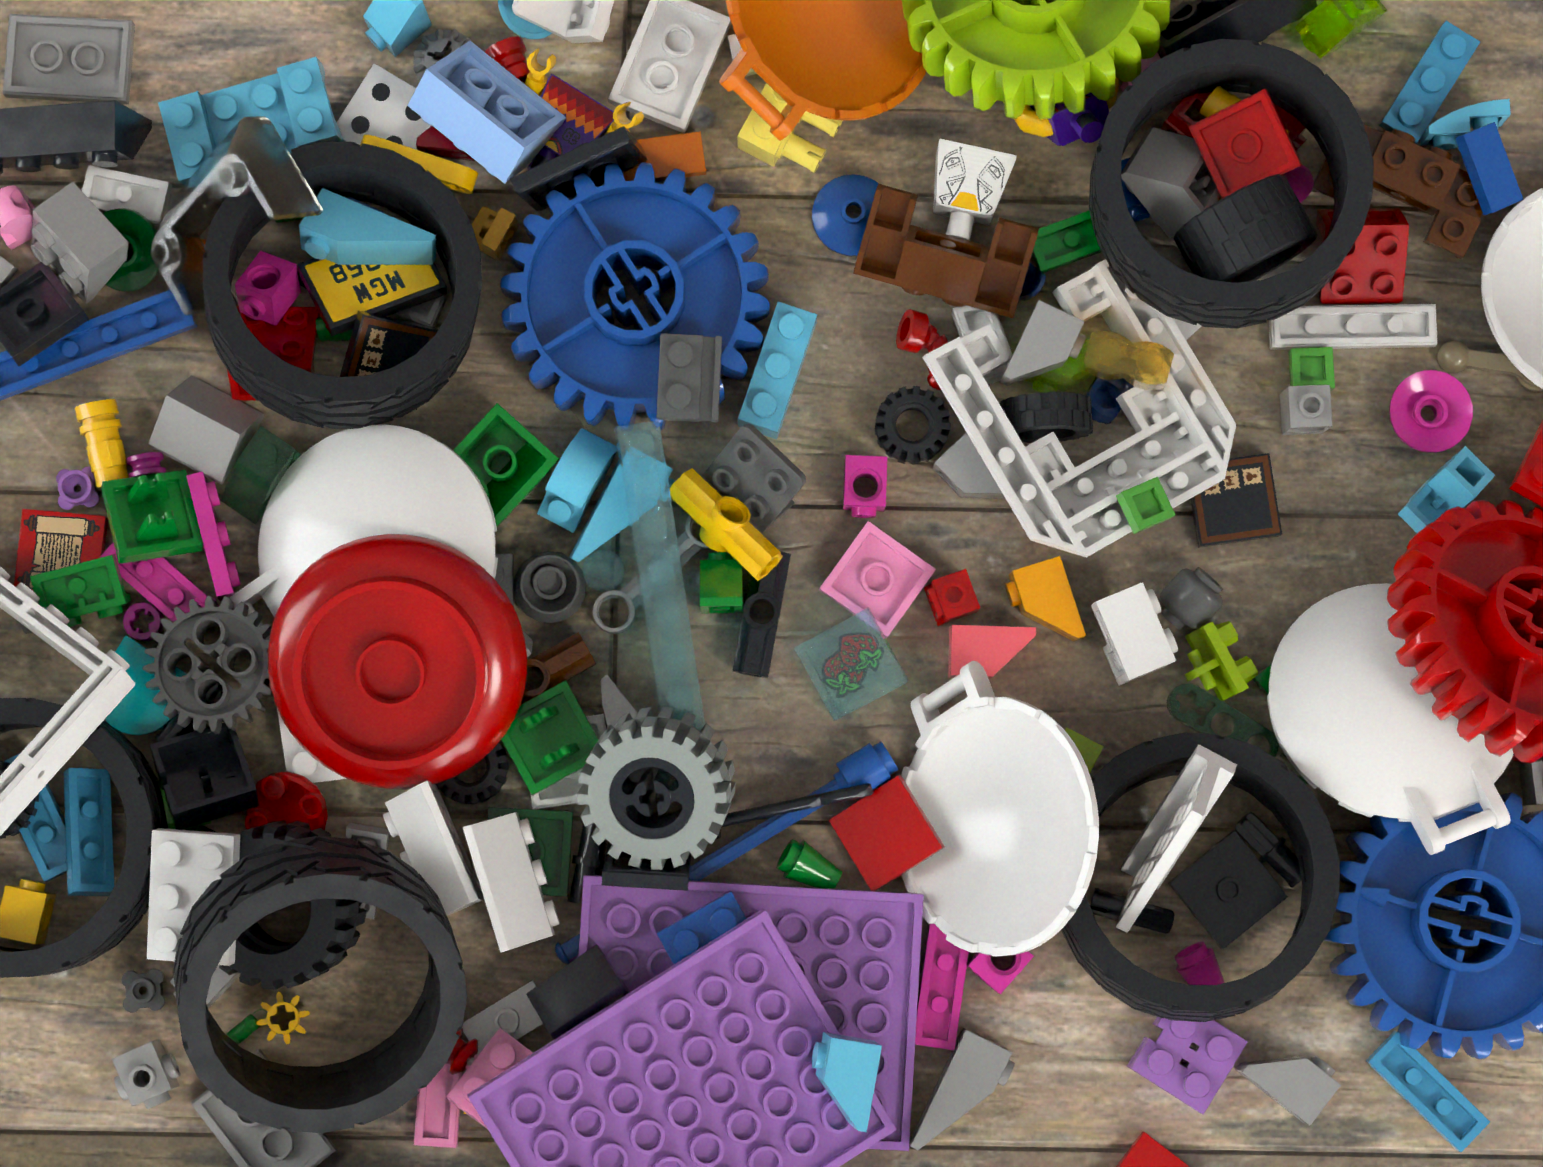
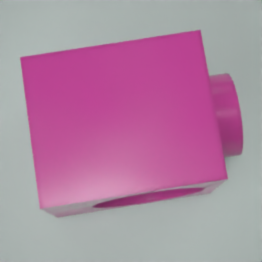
[235,251,301,325]
[843,455,888,518]
[967,951,1034,994]

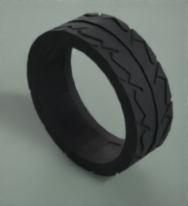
[1089,39,1374,329]
[203,142,482,429]
[0,698,168,978]
[1061,733,1340,1022]
[173,836,467,1133]

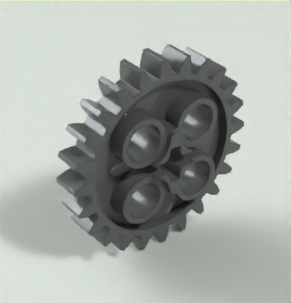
[143,596,273,734]

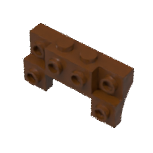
[1312,125,1483,259]
[853,183,1039,318]

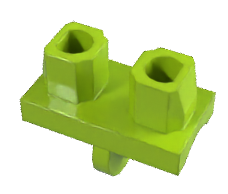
[1184,621,1258,702]

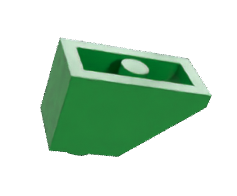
[700,552,743,614]

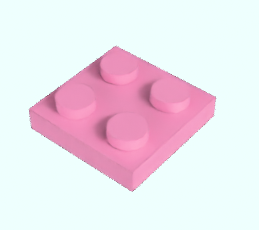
[819,521,936,638]

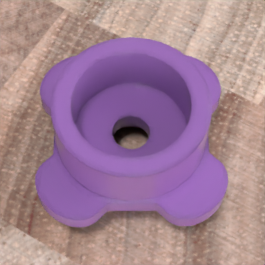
[56,467,100,510]

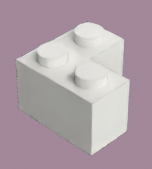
[1091,582,1178,686]

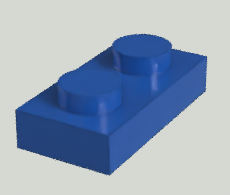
[656,891,747,964]

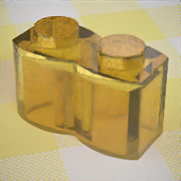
[1083,331,1174,390]

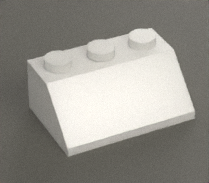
[383,781,484,916]
[463,812,560,953]

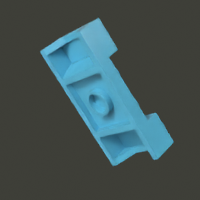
[158,57,344,188]

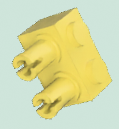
[737,83,843,173]

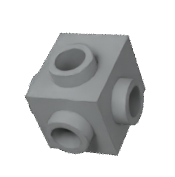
[112,1039,181,1109]

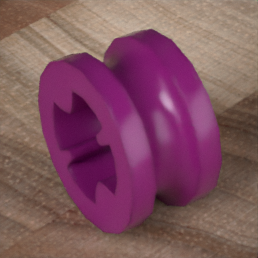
[126,452,167,478]
[123,602,164,641]

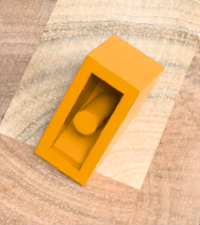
[1005,556,1086,641]

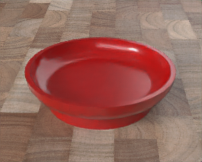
[268,534,527,789]

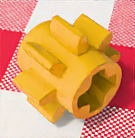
[257,992,310,1045]

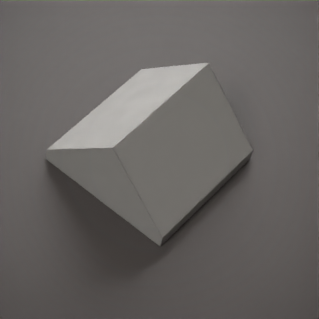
[148,375,264,485]

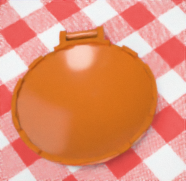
[719,0,927,141]

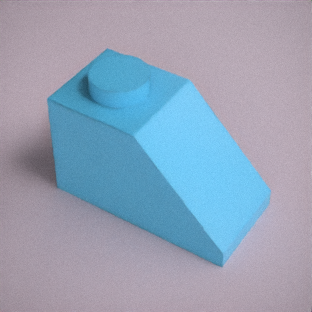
[363,0,432,57]
[812,1032,882,1132]

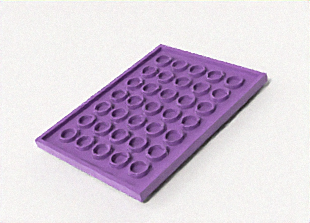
[579,875,924,1151]
[467,909,897,1167]

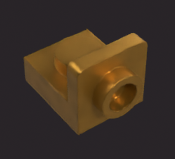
[472,206,519,261]

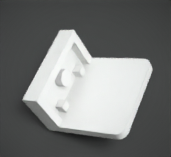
[512,0,614,43]

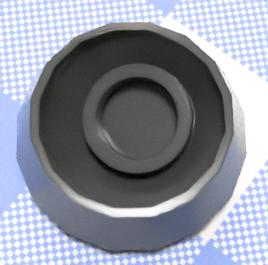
[513,551,586,623]

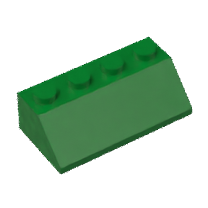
[453,403,560,528]

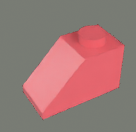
[948,625,1036,679]

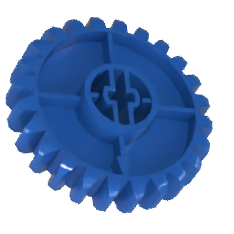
[500,162,770,433]
[1324,793,1543,1059]

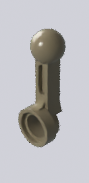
[1437,340,1543,393]

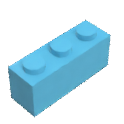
[738,301,817,440]

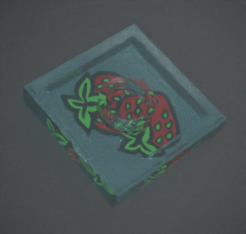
[794,607,909,721]

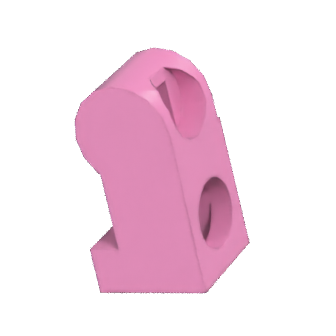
[0,185,35,250]

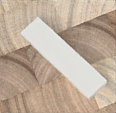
[1269,304,1437,350]

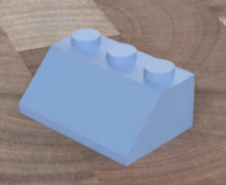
[408,41,566,184]

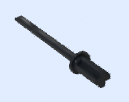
[716,783,874,839]

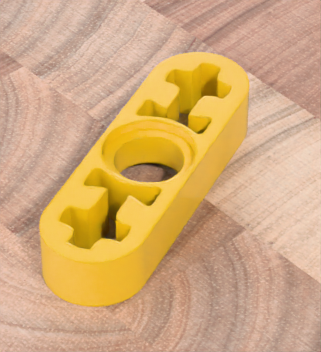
[360,135,478,194]

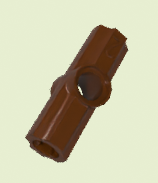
[521,632,596,705]

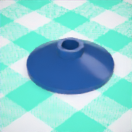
[812,174,878,256]

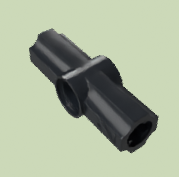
[732,551,791,678]

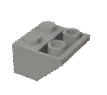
[1121,127,1221,238]
[31,181,128,304]

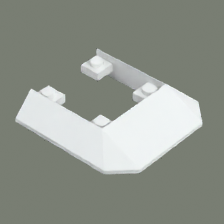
[922,259,1236,558]

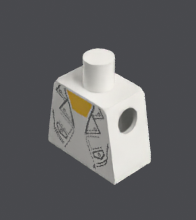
[933,139,1017,241]

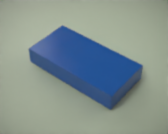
[1455,122,1524,215]

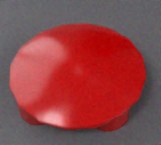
[245,771,328,830]

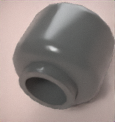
[1160,567,1223,630]

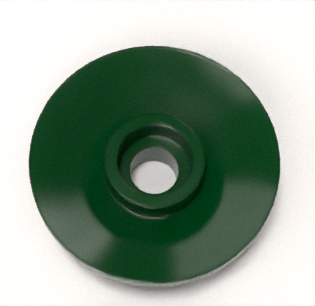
[103,208,162,292]

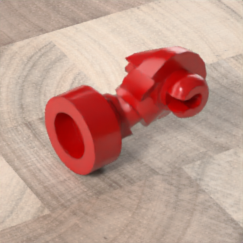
[896,309,949,390]

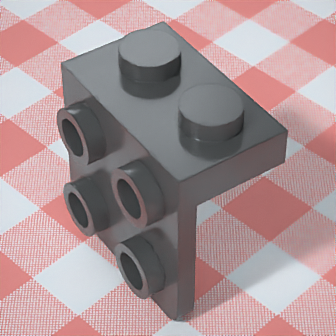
[702,423,806,533]

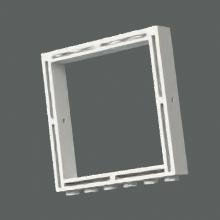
[0,567,136,836]

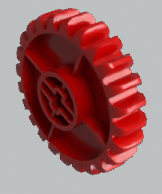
[1387,500,1543,763]

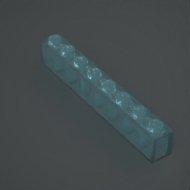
[614,420,705,730]

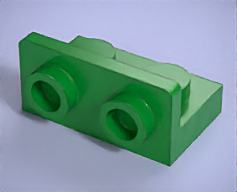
[30,554,132,627]

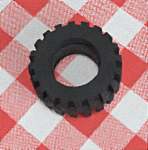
[219,820,367,990]

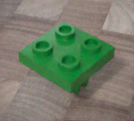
[101,470,204,564]
[501,680,599,796]

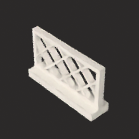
[1116,744,1237,933]

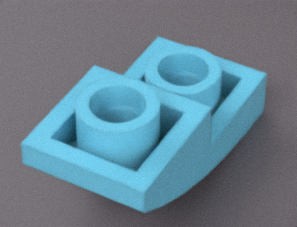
[1420,99,1511,150]

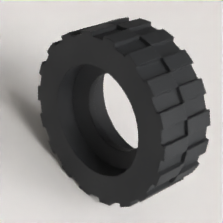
[999,392,1093,443]

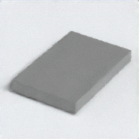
[3,14,135,104]
[191,1049,338,1167]

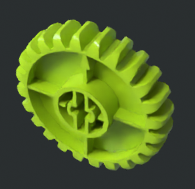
[902,0,1170,120]

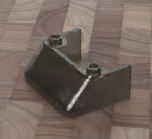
[151,116,324,315]

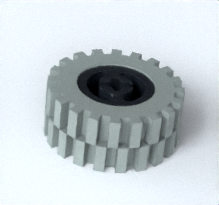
[577,707,736,870]

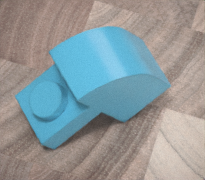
[537,428,618,533]
[1398,446,1495,533]

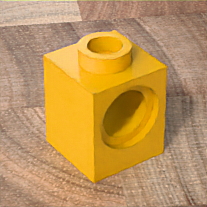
[0,879,57,944]

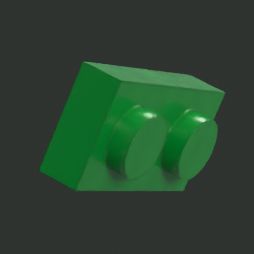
[1032,211,1102,273]

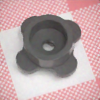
[121,969,165,1013]

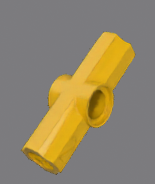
[668,468,783,581]

